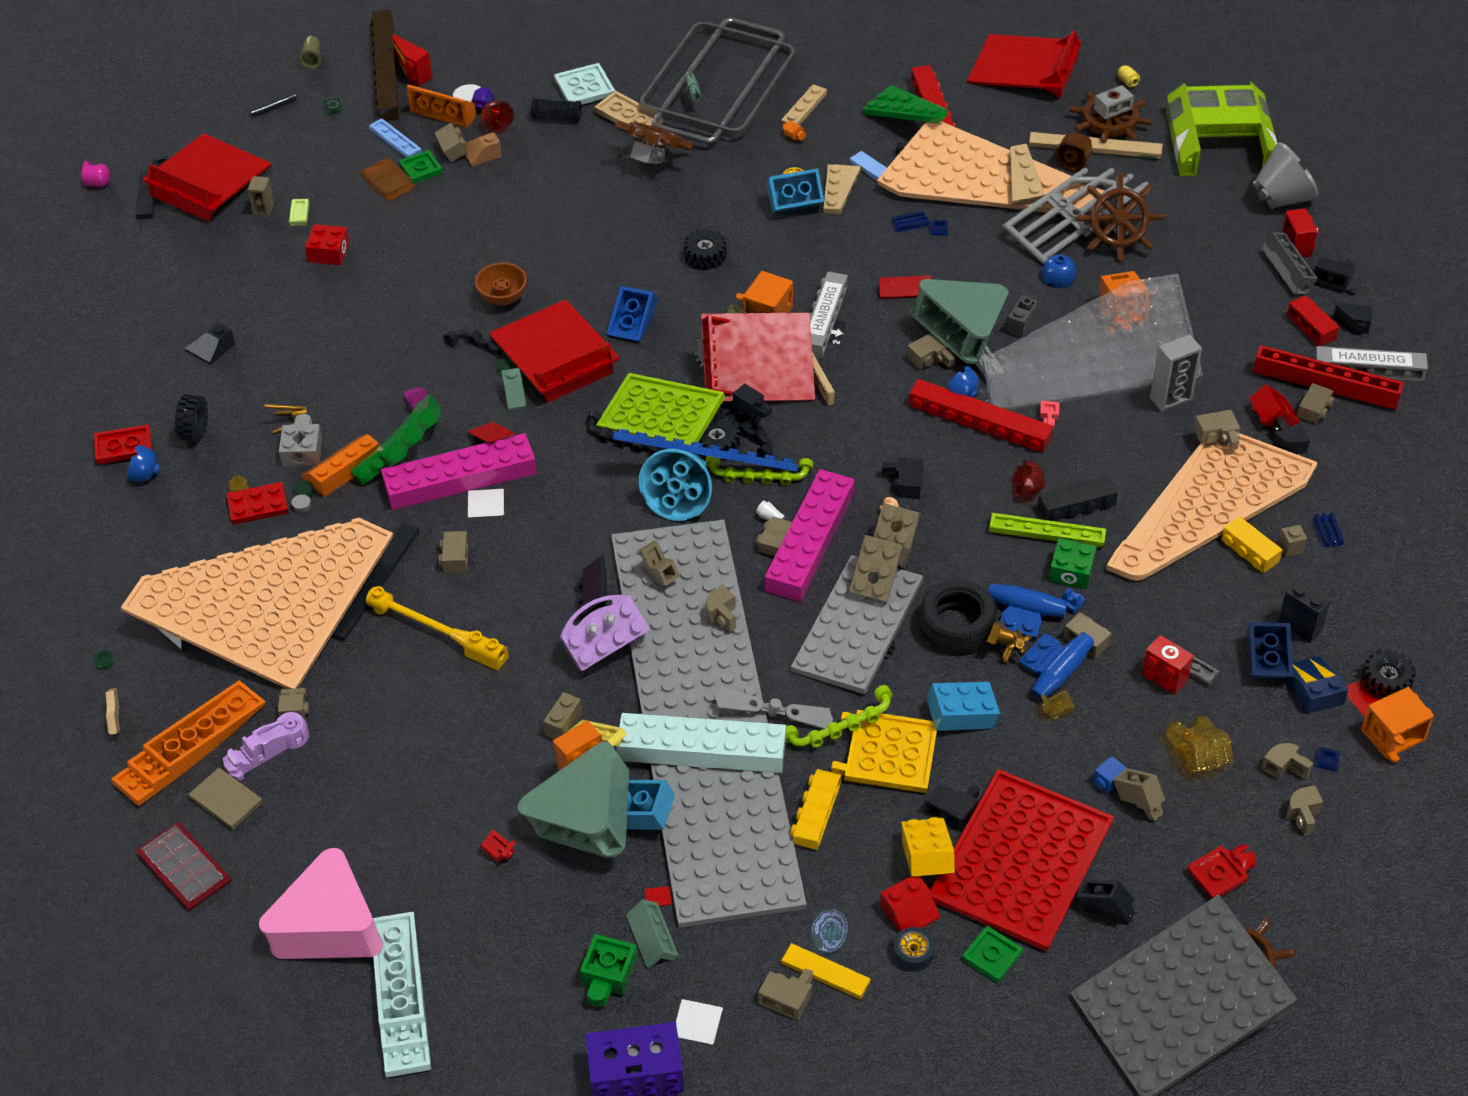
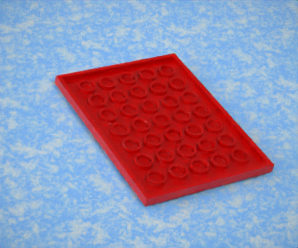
[930,769,1114,951]

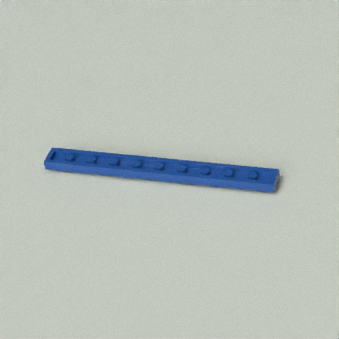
[612,428,798,472]

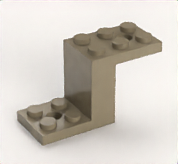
[849,503,921,602]

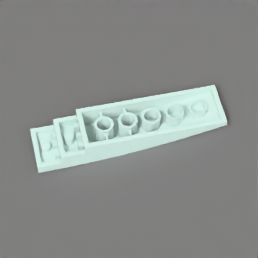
[373,912,431,1077]

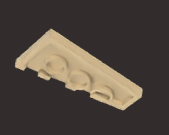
[1010,144,1045,205]
[823,164,861,214]

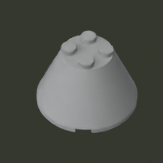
[1252,142,1319,209]

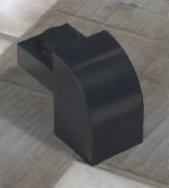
[1272,416,1310,454]

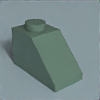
[502,368,526,411]

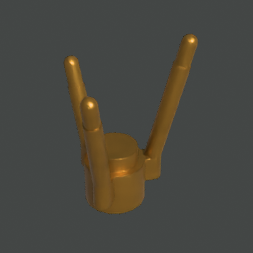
[264,404,307,434]

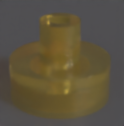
[229,475,248,492]

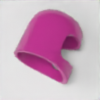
[81,161,110,187]

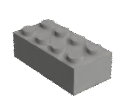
[1150,335,1202,412]

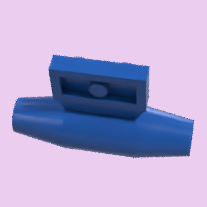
[988,584,1068,641]
[1019,632,1094,701]

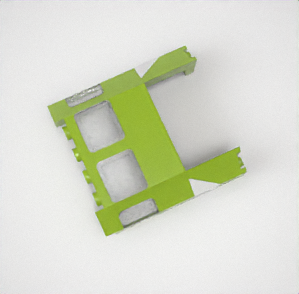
[1166,81,1277,176]

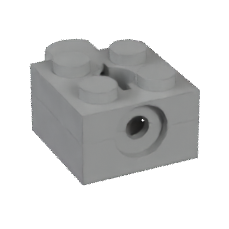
[279,414,323,467]

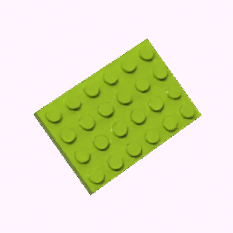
[596,373,725,445]

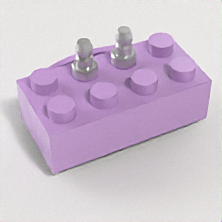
[559,595,650,671]

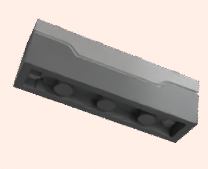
[1262,232,1318,294]

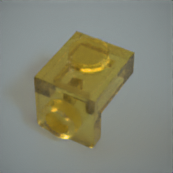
[1041,690,1076,720]

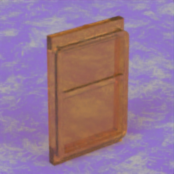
[359,158,416,201]

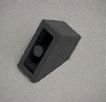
[1333,302,1372,334]

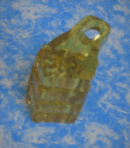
[1166,715,1234,773]

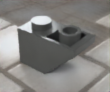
[1006,295,1038,338]

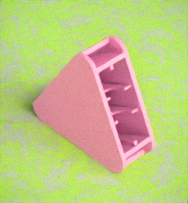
[259,848,383,959]

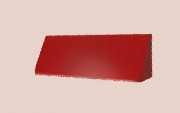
[879,276,931,299]

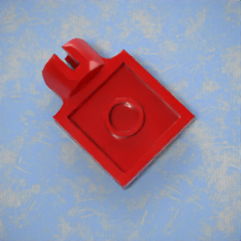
[1187,844,1256,899]

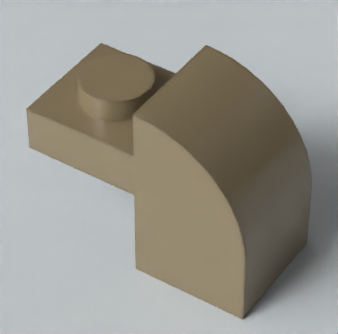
[638,540,680,586]
[706,585,736,632]
[1261,743,1313,780]
[1287,785,1323,836]

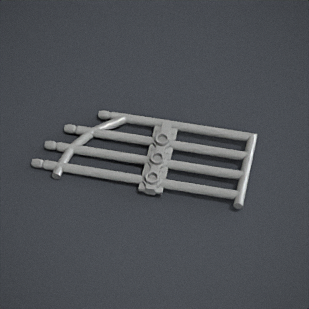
[1002,168,1149,264]

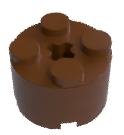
[1055,132,1093,172]

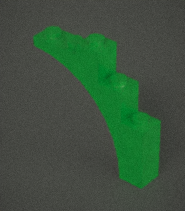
[351,394,441,485]

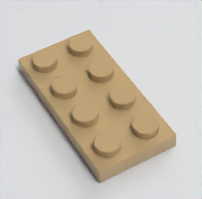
[594,91,664,126]

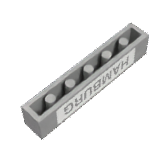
[810,272,848,359]
[1314,346,1428,381]

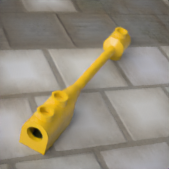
[366,586,509,671]

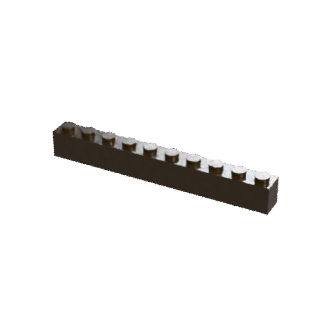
[370,9,399,121]

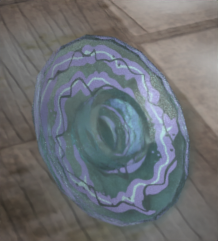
[812,909,848,952]

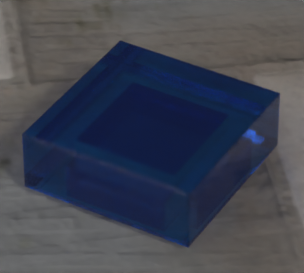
[931,220,948,236]
[1316,747,1340,772]

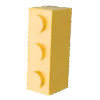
[1221,516,1283,573]

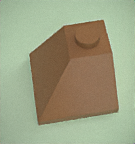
[464,132,502,167]

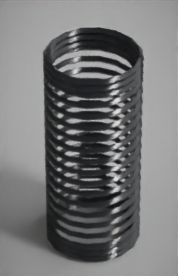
[531,98,582,121]

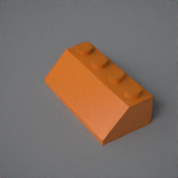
[407,85,476,128]
[301,434,380,497]

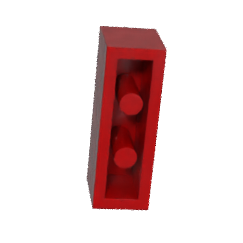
[1287,295,1340,346]

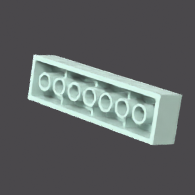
[616,713,786,773]

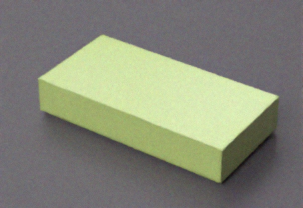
[289,199,310,226]

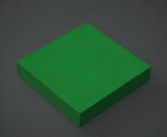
[399,150,443,184]
[962,926,1023,983]

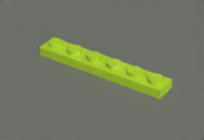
[989,513,1106,548]

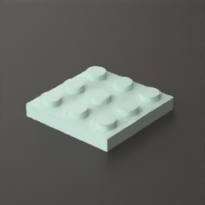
[554,63,615,107]

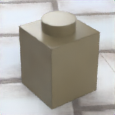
[1278,525,1307,557]

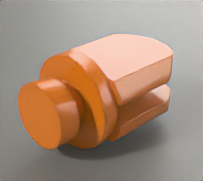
[783,121,806,141]

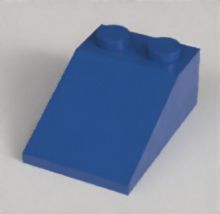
[606,286,658,342]

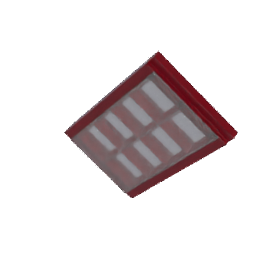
[135,822,231,911]

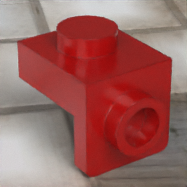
[479,829,516,863]

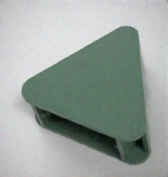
[910,279,1009,364]
[518,742,629,858]

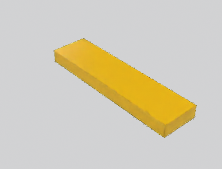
[781,943,870,1000]

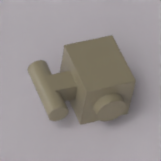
[278,688,310,721]

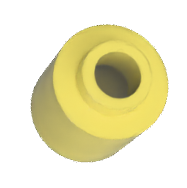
[1117,66,1140,88]

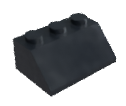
[579,556,607,619]

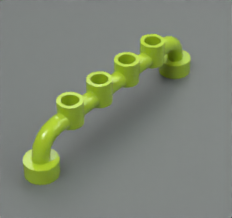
[706,456,813,486]
[786,685,892,748]

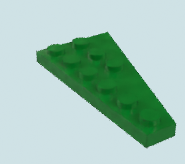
[862,85,948,123]

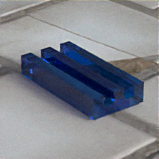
[892,211,929,232]
[1314,512,1344,547]

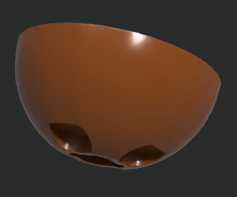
[475,262,527,306]

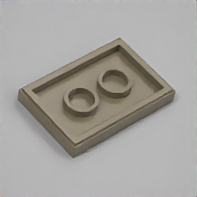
[189,768,263,830]

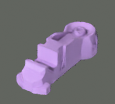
[223,712,309,782]

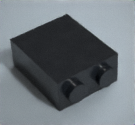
[1278,581,1330,643]

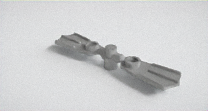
[714,687,833,729]

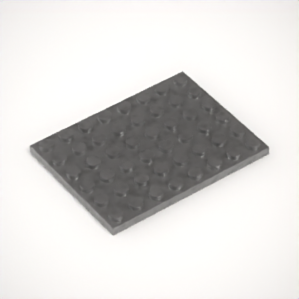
[1070,894,1299,1096]

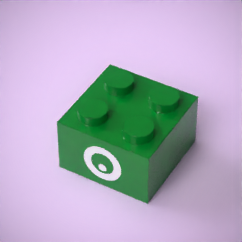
[1049,538,1097,590]

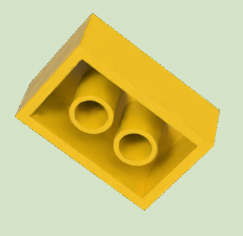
[902,817,955,877]

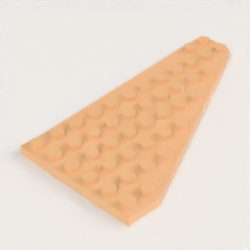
[877,121,1108,215]
[1106,433,1318,581]

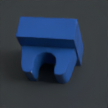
[1060,588,1085,615]

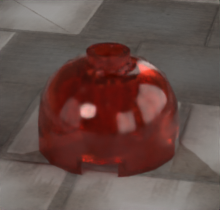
[481,99,514,133]
[1012,460,1046,498]

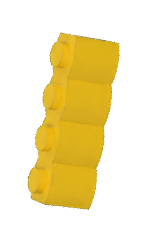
[790,769,841,850]

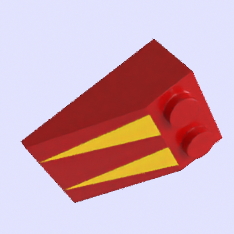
[392,34,432,87]

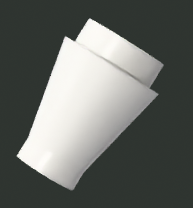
[756,501,785,521]

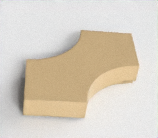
[106,688,120,734]

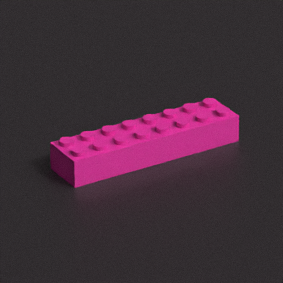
[381,433,537,510]
[765,469,855,602]

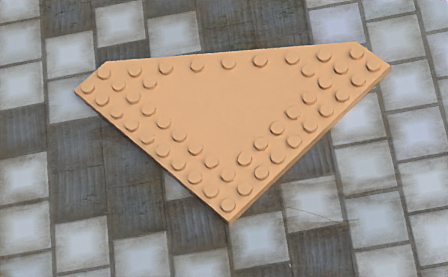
[121,518,393,689]

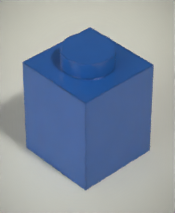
[1093,756,1127,794]

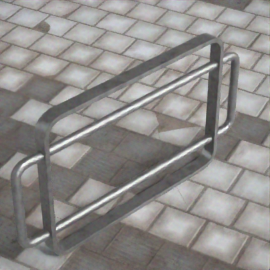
[640,18,795,144]

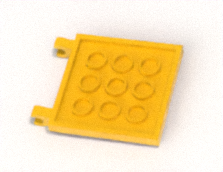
[831,710,937,793]

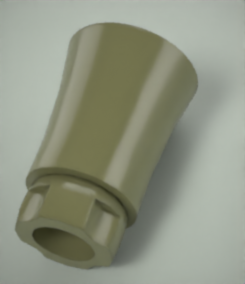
[299,36,321,69]

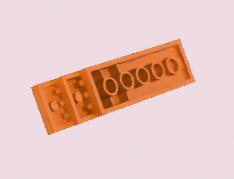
[111,680,266,806]

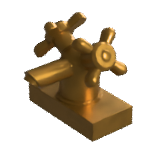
[987,621,1032,663]

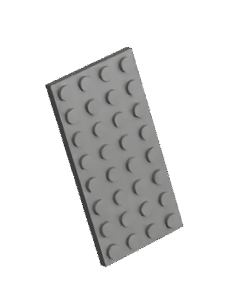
[791,555,923,694]

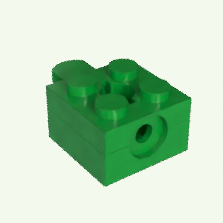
[580,934,638,1007]

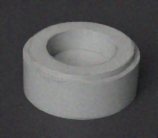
[292,495,311,513]

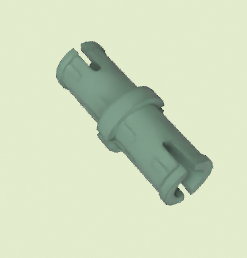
[685,73,702,101]

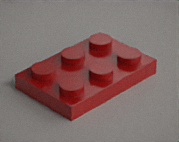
[94,424,152,465]
[226,482,289,525]

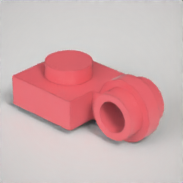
[1040,401,1059,430]

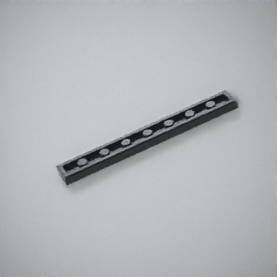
[331,522,419,642]

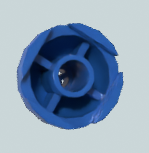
[1041,255,1077,288]
[947,366,979,398]
[127,444,160,483]

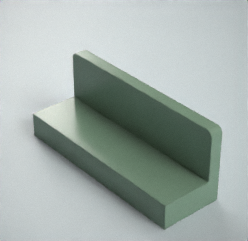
[626,899,679,968]

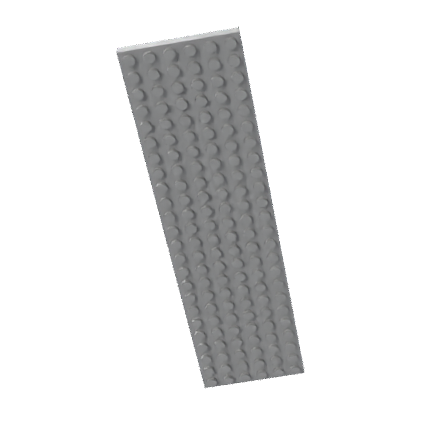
[611,520,807,928]

